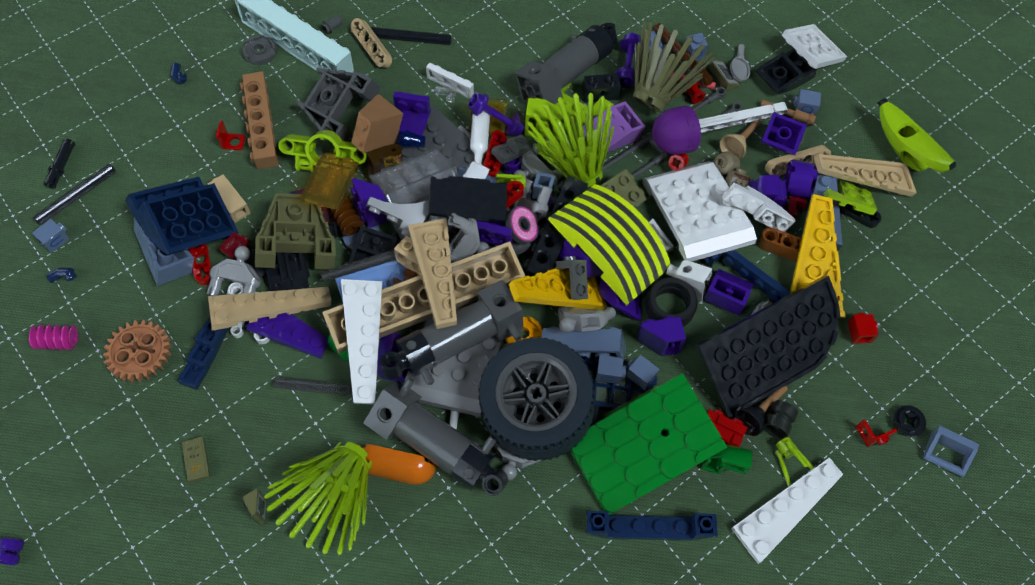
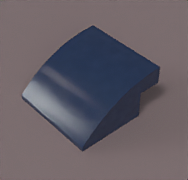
[125,177,239,255]

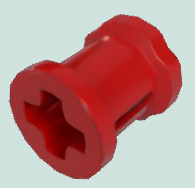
[685,83,706,104]
[668,153,689,171]

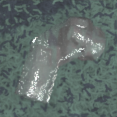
[434,85,456,103]

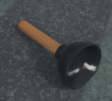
[734,386,788,436]

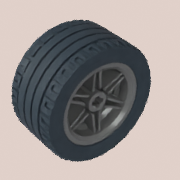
[478,337,595,461]

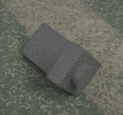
[556,256,588,300]

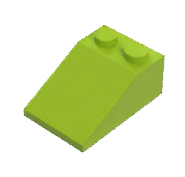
[525,98,578,141]

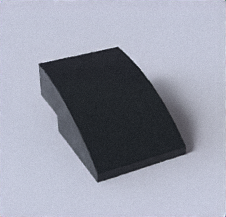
[755,48,817,94]
[344,226,399,276]

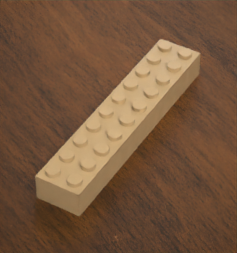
[322,242,525,354]

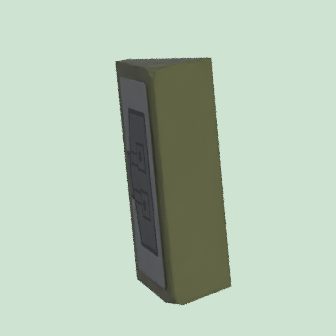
[708,60,740,92]
[242,489,267,525]

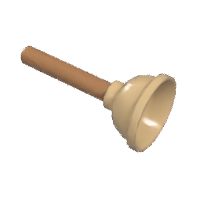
[720,120,762,160]

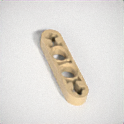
[351,18,392,68]
[765,145,831,176]

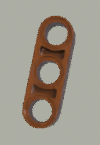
[758,228,802,262]

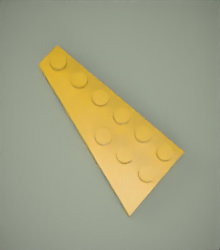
[790,194,845,318]
[508,268,607,311]

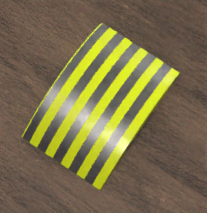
[548,184,671,305]

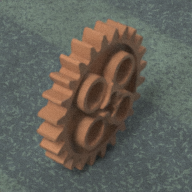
[103,320,172,383]

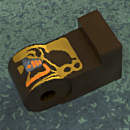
[367,144,403,176]

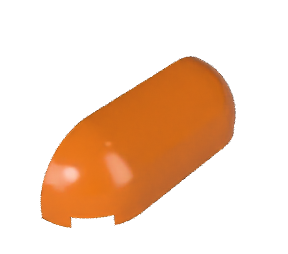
[359,444,437,485]

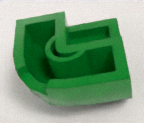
[700,444,752,475]

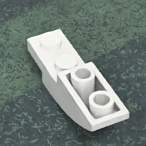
[722,183,796,232]

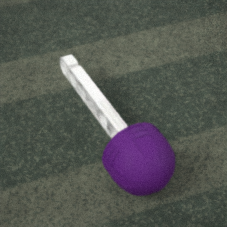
[652,102,788,155]

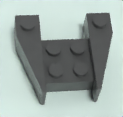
[296,67,381,142]

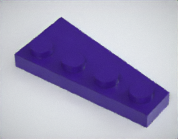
[247,313,328,359]

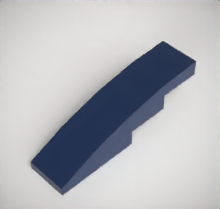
[178,316,229,390]

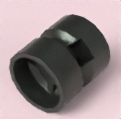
[763,400,799,439]

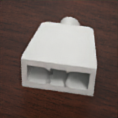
[666,260,712,302]

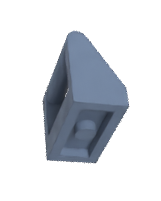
[923,426,980,477]

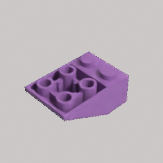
[583,101,646,152]

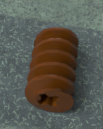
[328,195,364,236]

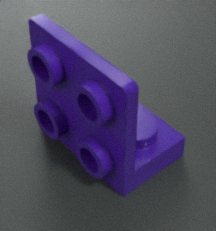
[393,91,431,138]
[476,212,521,246]

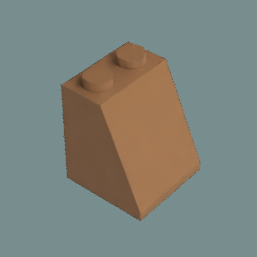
[351,94,404,153]

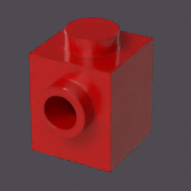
[848,313,878,344]

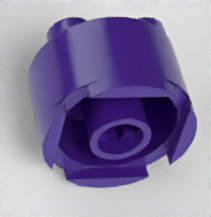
[784,160,818,199]
[749,175,787,208]

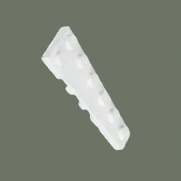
[341,279,382,405]
[731,458,843,564]

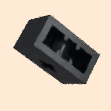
[582,73,621,103]

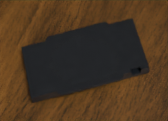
[428,176,507,223]
[258,228,310,291]

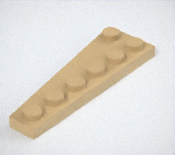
[814,154,917,197]
[408,218,457,329]
[208,287,331,331]

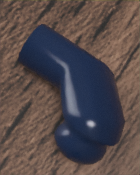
[170,63,187,84]
[46,267,77,283]

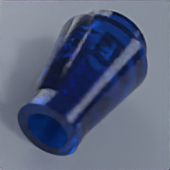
[399,130,426,148]

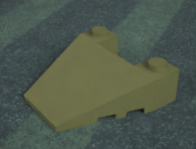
[255,193,336,269]

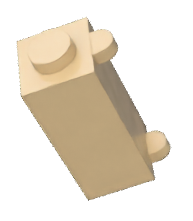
[207,174,251,223]

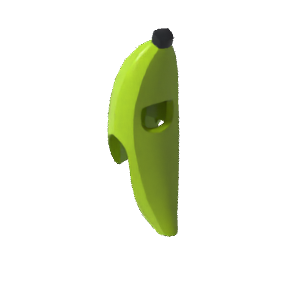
[877,98,956,173]

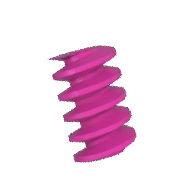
[29,324,78,350]

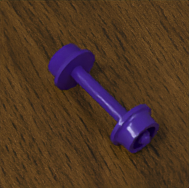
[616,33,641,87]
[468,92,525,136]

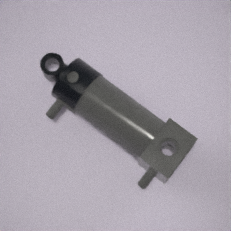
[515,23,618,104]
[380,280,523,385]
[363,378,508,496]

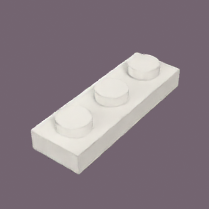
[426,63,474,99]

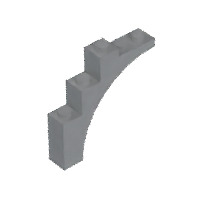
[366,161,489,237]

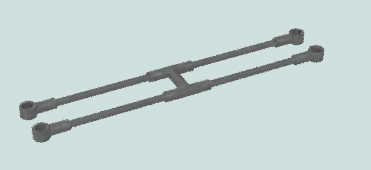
[602,87,742,178]

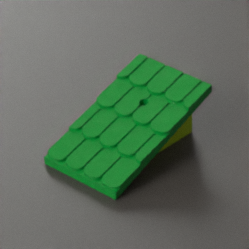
[570,373,728,515]

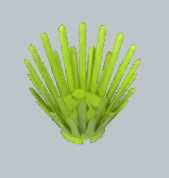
[527,93,614,187]
[264,442,372,555]

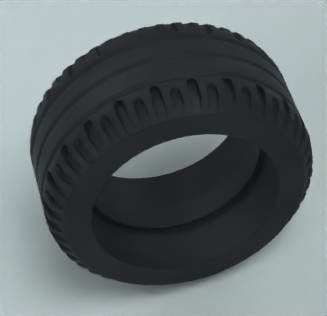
[645,277,698,327]

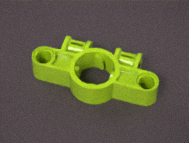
[279,130,368,178]

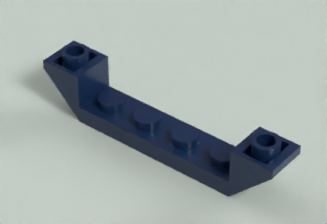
[699,250,790,301]
[587,511,718,541]

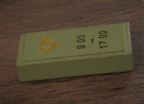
[182,436,211,483]

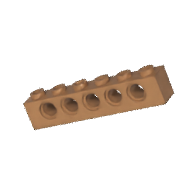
[240,71,279,170]

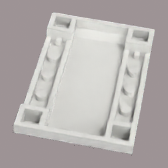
[643,161,756,262]

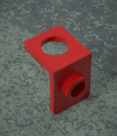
[216,121,246,151]
[856,420,897,447]

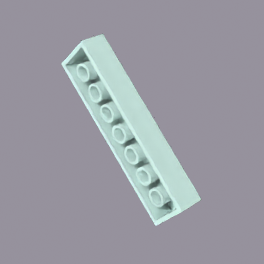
[235,0,354,73]

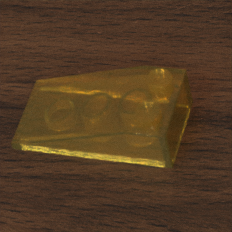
[300,153,359,210]

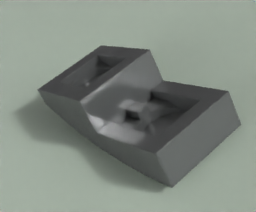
[491,135,533,164]

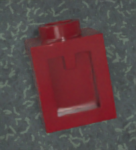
[784,196,807,219]
[219,232,252,260]

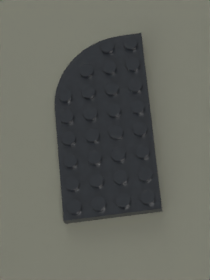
[696,276,840,418]

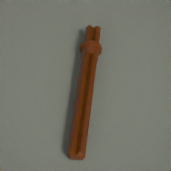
[653,23,713,86]

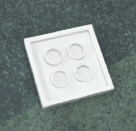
[782,24,847,69]

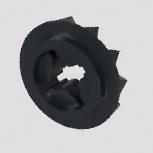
[892,405,926,437]

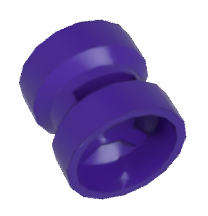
[502,157,520,175]
[0,538,24,565]

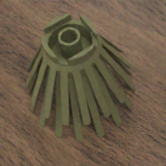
[632,21,716,112]

